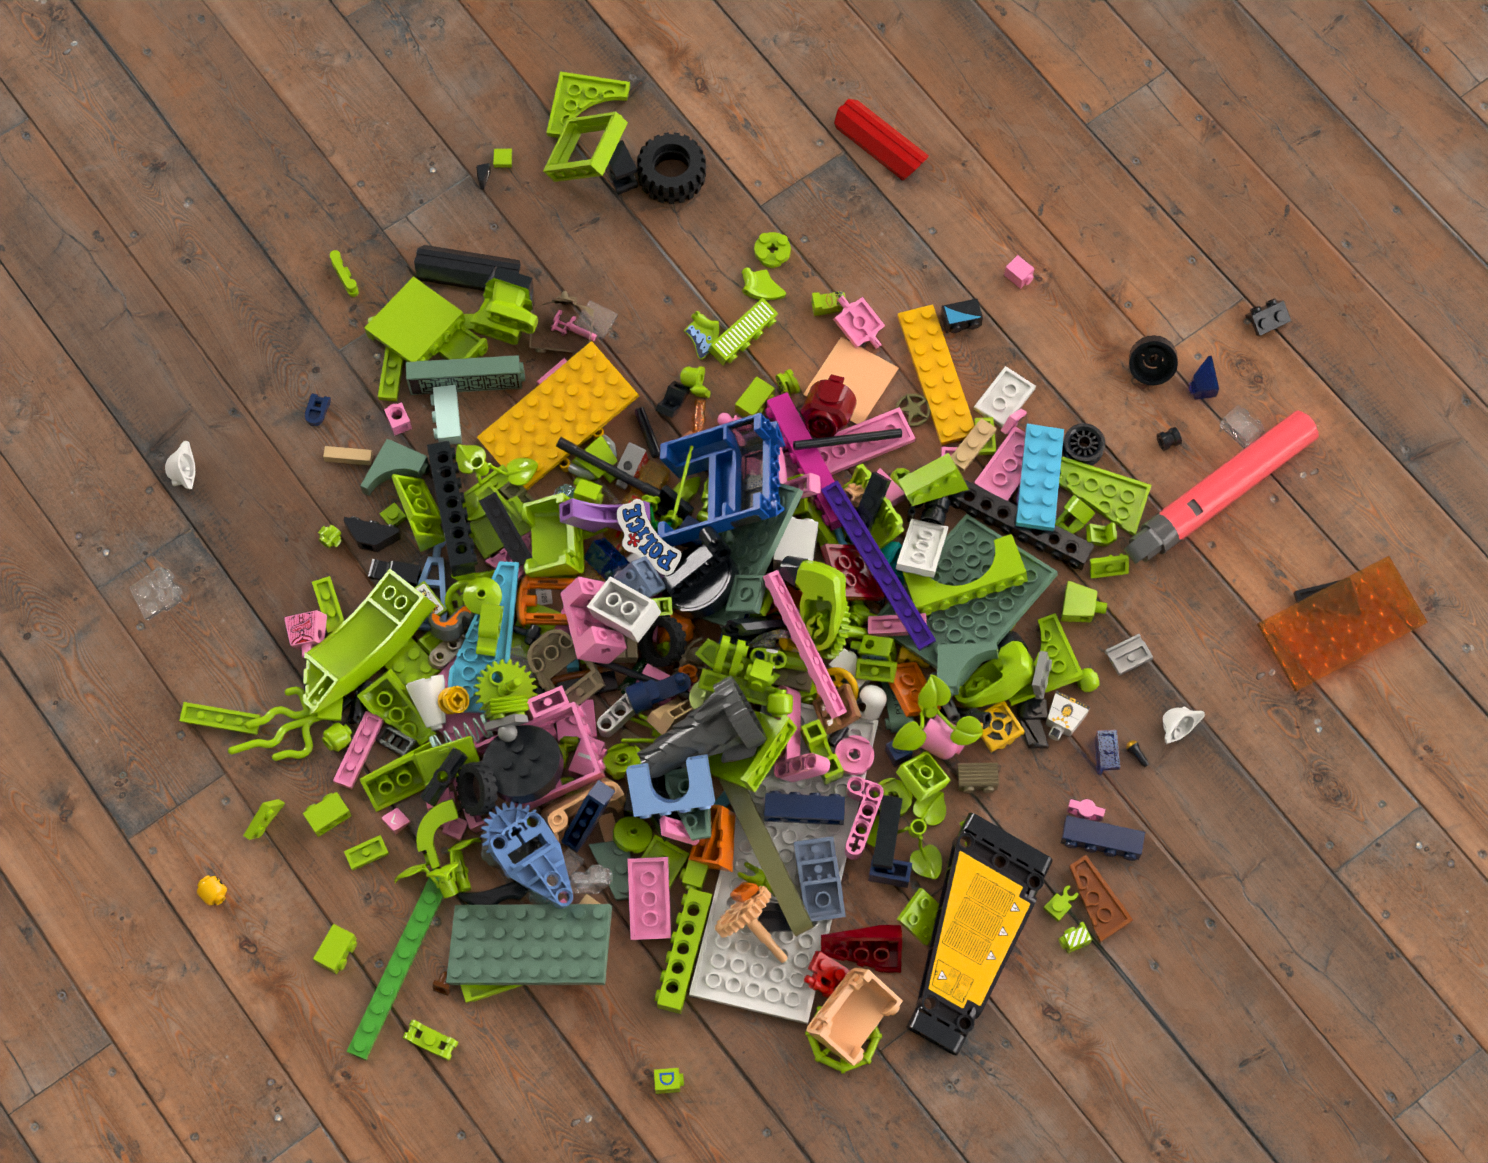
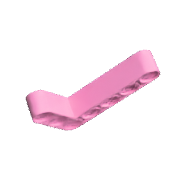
[774,685,830,782]

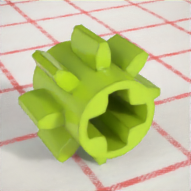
[318,525,342,549]

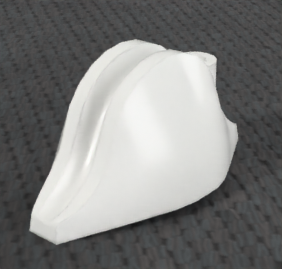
[165,441,195,490]
[1163,707,1205,744]

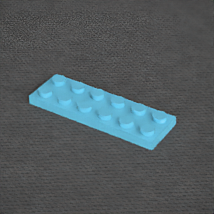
[1016,424,1064,531]

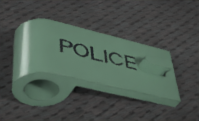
[881,682,914,733]

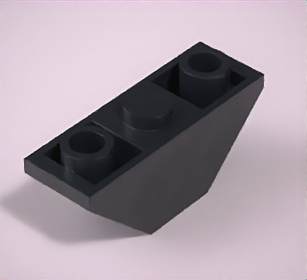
[343,516,402,552]

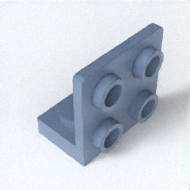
[614,556,666,598]

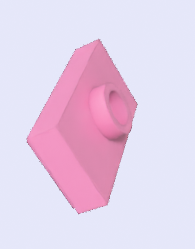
[659,816,699,845]

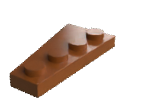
[1069,855,1133,943]

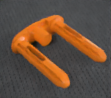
[516,575,576,627]

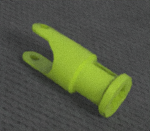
[737,862,775,897]

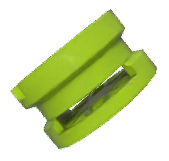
[776,369,800,397]

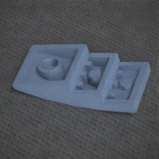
[793,836,846,922]

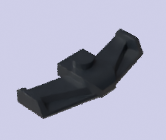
[1017,697,1049,749]

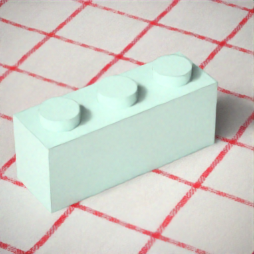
[430,385,462,445]

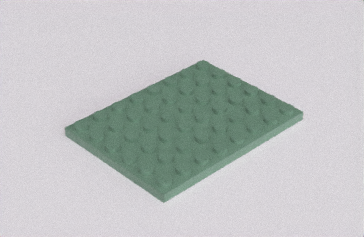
[877,514,1058,686]

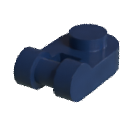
[305,393,331,426]

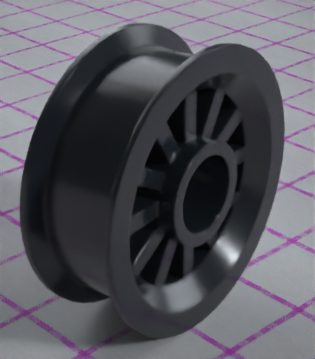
[1062,423,1105,466]

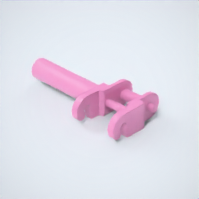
[551,310,597,341]

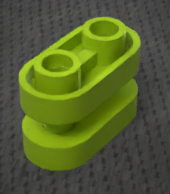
[713,635,749,678]

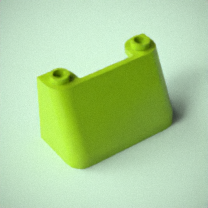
[522,493,585,578]

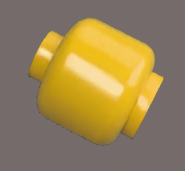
[197,875,227,906]

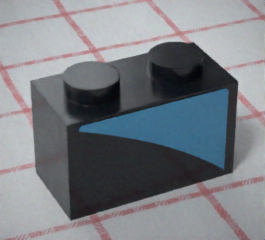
[940,298,983,333]

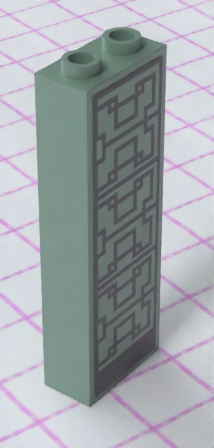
[406,355,525,395]

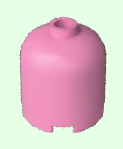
[920,714,965,760]

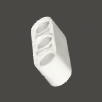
[597,693,635,737]

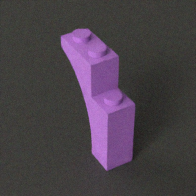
[559,498,650,533]

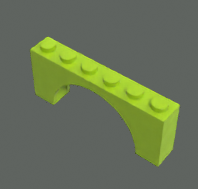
[902,534,1028,616]

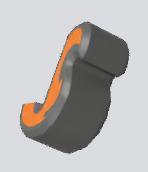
[428,605,475,641]

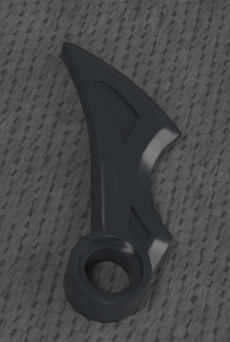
[458,881,531,905]

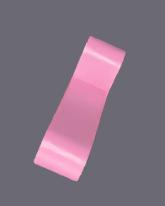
[845,776,884,860]

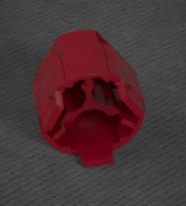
[800,374,857,438]

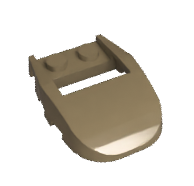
[527,629,606,706]

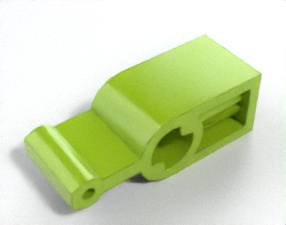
[476,603,504,657]

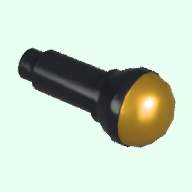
[1126,740,1149,767]

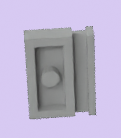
[1105,634,1153,676]
[1032,651,1052,700]

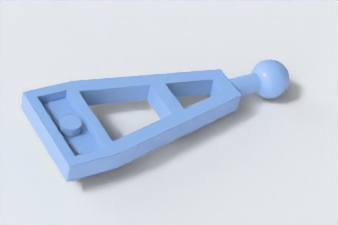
[417,541,448,631]

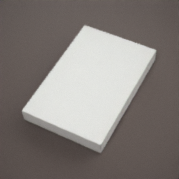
[973,366,1036,428]

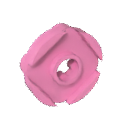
[835,735,874,775]

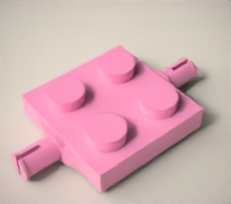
[833,296,885,349]

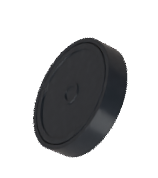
[662,544,738,619]
[482,725,564,804]

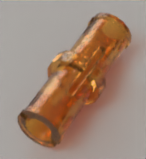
[692,399,707,433]

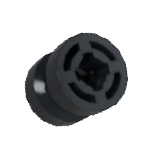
[1156,427,1182,451]

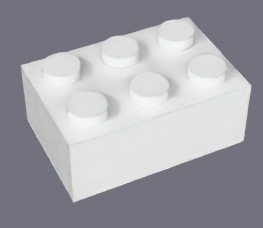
[587,577,661,643]

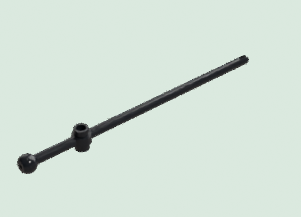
[513,624,690,700]

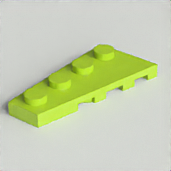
[695,638,780,705]

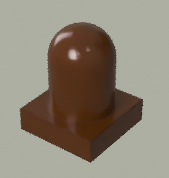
[433,971,450,996]

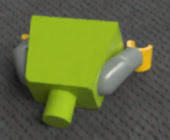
[559,428,617,483]

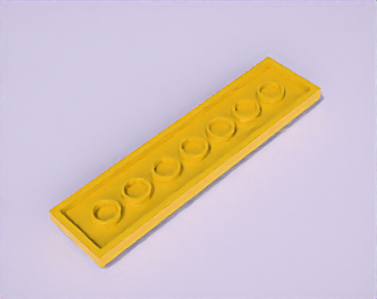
[897,304,975,446]

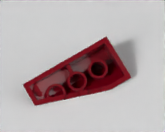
[821,925,902,973]

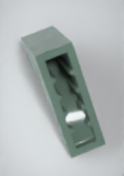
[360,439,430,496]
[937,643,998,696]

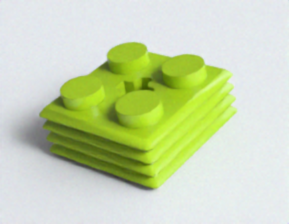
[483,695,529,721]
[896,751,951,801]

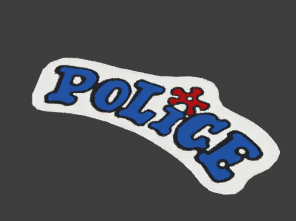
[617,499,681,576]

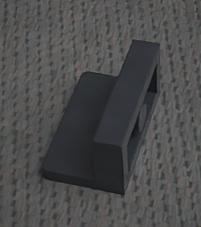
[759,903,792,932]

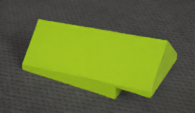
[392,474,445,552]
[360,742,433,812]

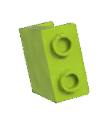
[438,326,488,360]

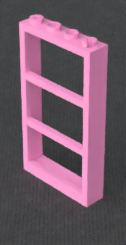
[453,702,606,833]

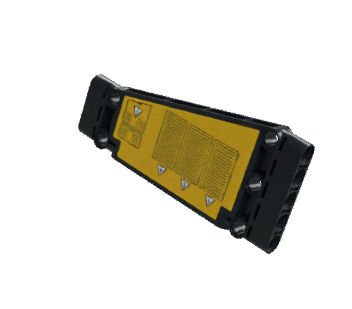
[906,813,1053,1056]

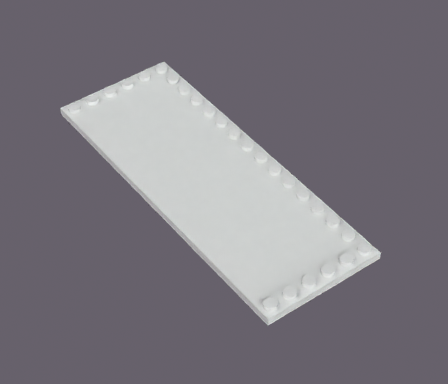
[689,703,879,1024]

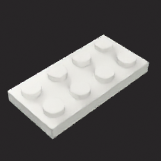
[896,519,948,578]

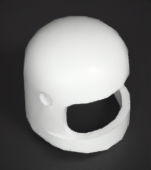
[856,685,887,720]

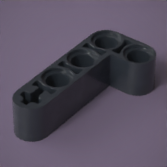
[662,526,731,598]

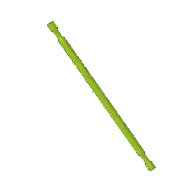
[671,445,694,521]

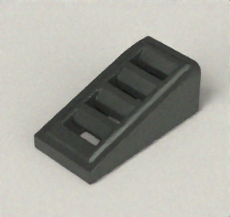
[375,724,420,757]

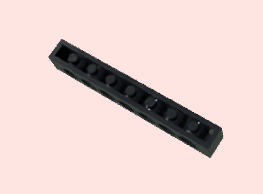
[427,441,478,577]
[948,479,1094,570]

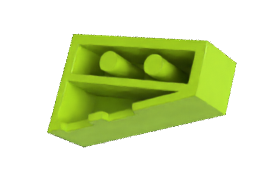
[898,453,968,506]

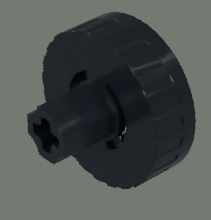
[1129,335,1178,386]

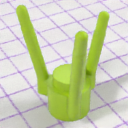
[621,714,661,743]

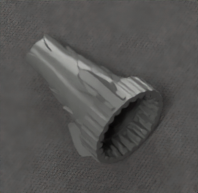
[637,675,767,778]

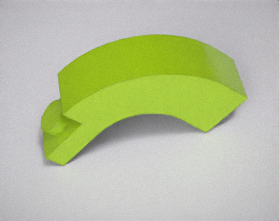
[416,798,459,869]

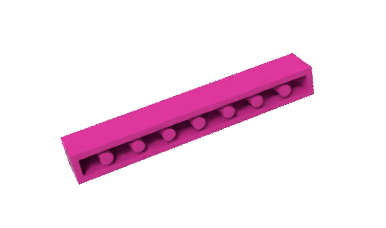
[765,392,842,531]

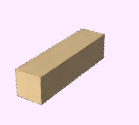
[323,446,373,466]

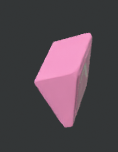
[382,808,411,835]

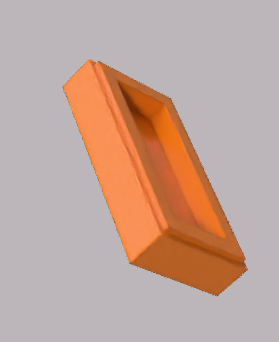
[730,882,760,902]

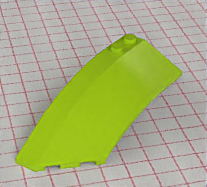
[303,569,436,713]

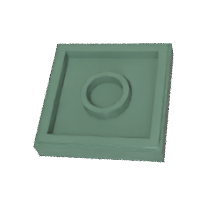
[725,575,766,614]

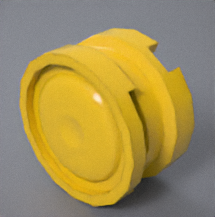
[438,686,470,715]

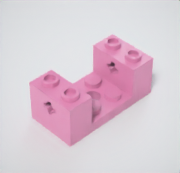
[561,577,626,664]

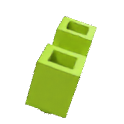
[801,719,844,785]

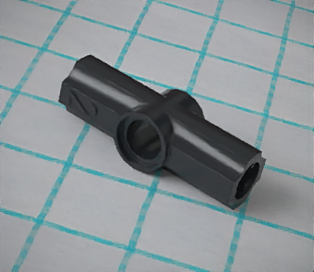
[420,747,468,806]

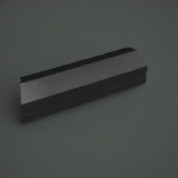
[414,245,521,291]
[721,614,788,646]

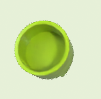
[1055,495,1095,534]

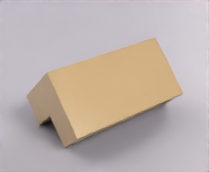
[646,697,694,735]

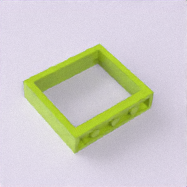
[543,112,628,182]

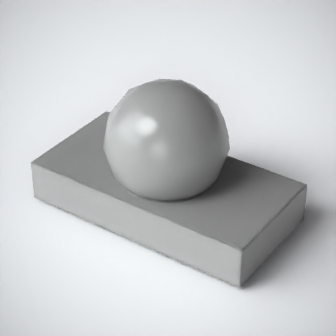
[484,714,528,742]

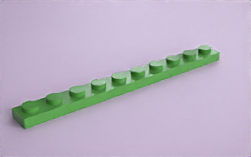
[347,868,451,1061]

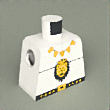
[1046,691,1090,741]

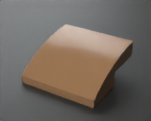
[812,683,862,735]

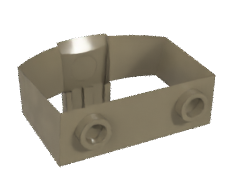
[530,291,594,356]

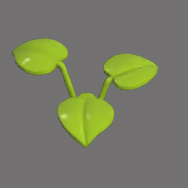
[456,444,538,521]
[892,675,983,751]
[859,791,946,880]
[394,838,481,898]

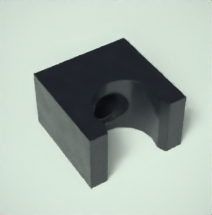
[605,140,639,195]

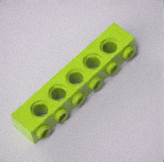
[654,888,712,1014]

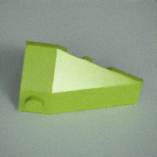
[357,669,437,745]

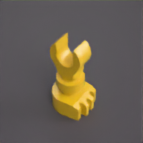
[897,646,930,668]

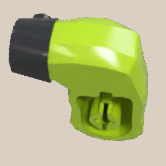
[779,556,846,651]
[954,631,1035,708]

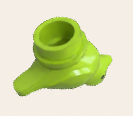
[849,600,877,627]

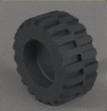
[637,132,706,204]

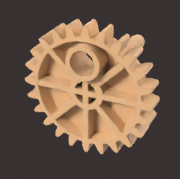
[715,886,788,963]

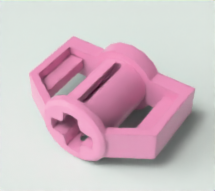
[1067,799,1105,822]

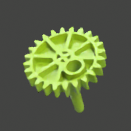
[818,601,889,660]
[473,659,538,715]

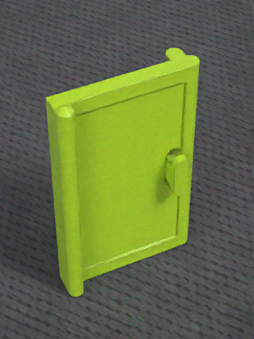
[415,735,480,787]

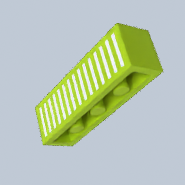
[708,298,778,366]

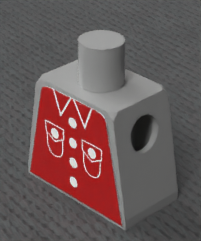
[615,442,649,490]

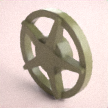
[896,393,930,427]

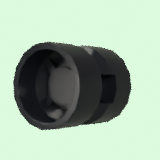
[920,497,951,526]

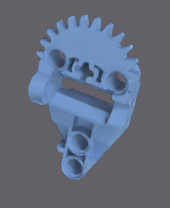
[480,802,573,909]

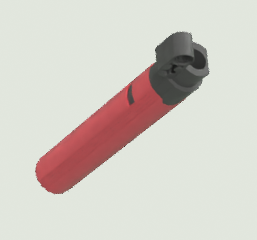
[1124,410,1319,564]

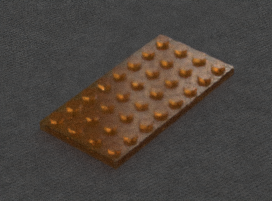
[1257,556,1428,692]

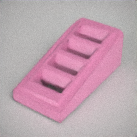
[783,473,821,499]

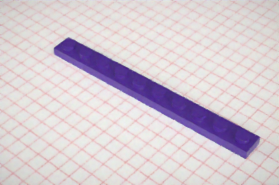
[821,480,936,651]

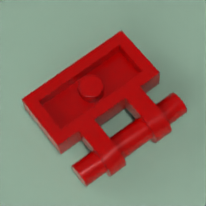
[804,951,850,999]

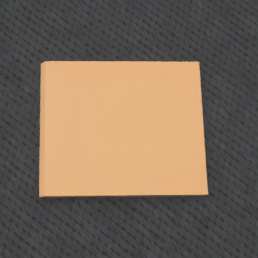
[803,337,899,424]

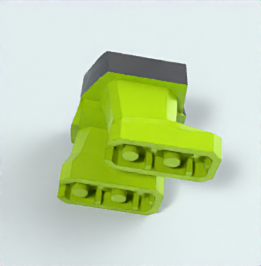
[470,266,538,345]

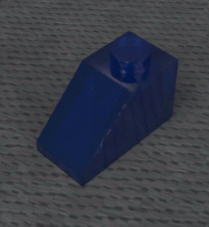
[1189,356,1219,400]

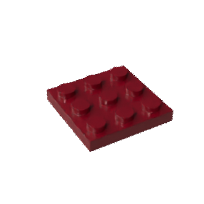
[820,544,885,601]

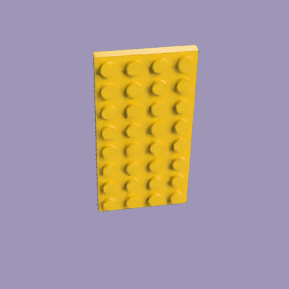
[477,341,639,490]

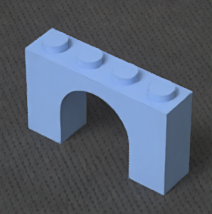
[626,754,715,819]

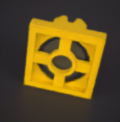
[981,701,1025,753]

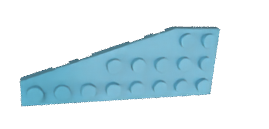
[447,561,519,714]

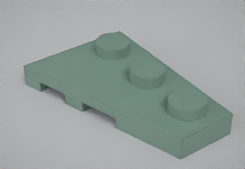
[589,841,631,901]

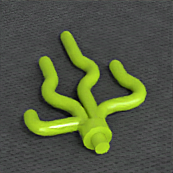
[228,687,321,761]

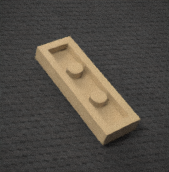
[951,418,997,472]

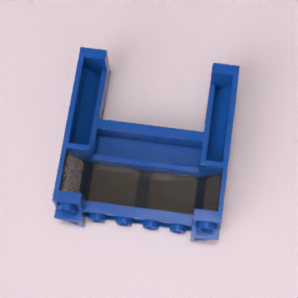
[658,412,785,547]

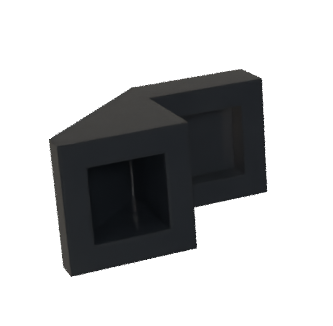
[655,381,691,418]

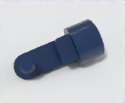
[625,673,691,715]

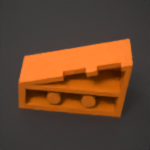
[689,804,735,872]

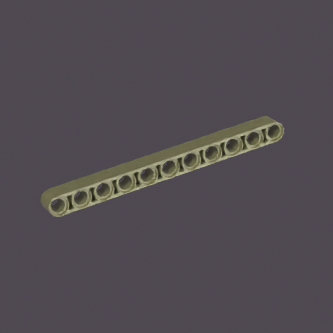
[719,778,814,937]

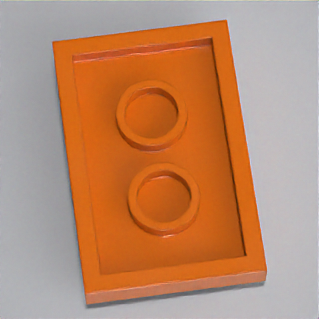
[888,662,941,717]

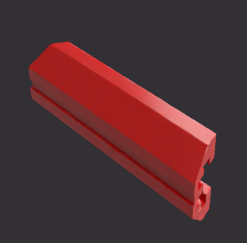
[834,99,929,181]

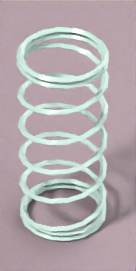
[429,713,493,749]

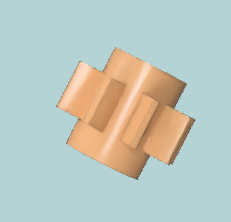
[843,483,865,507]

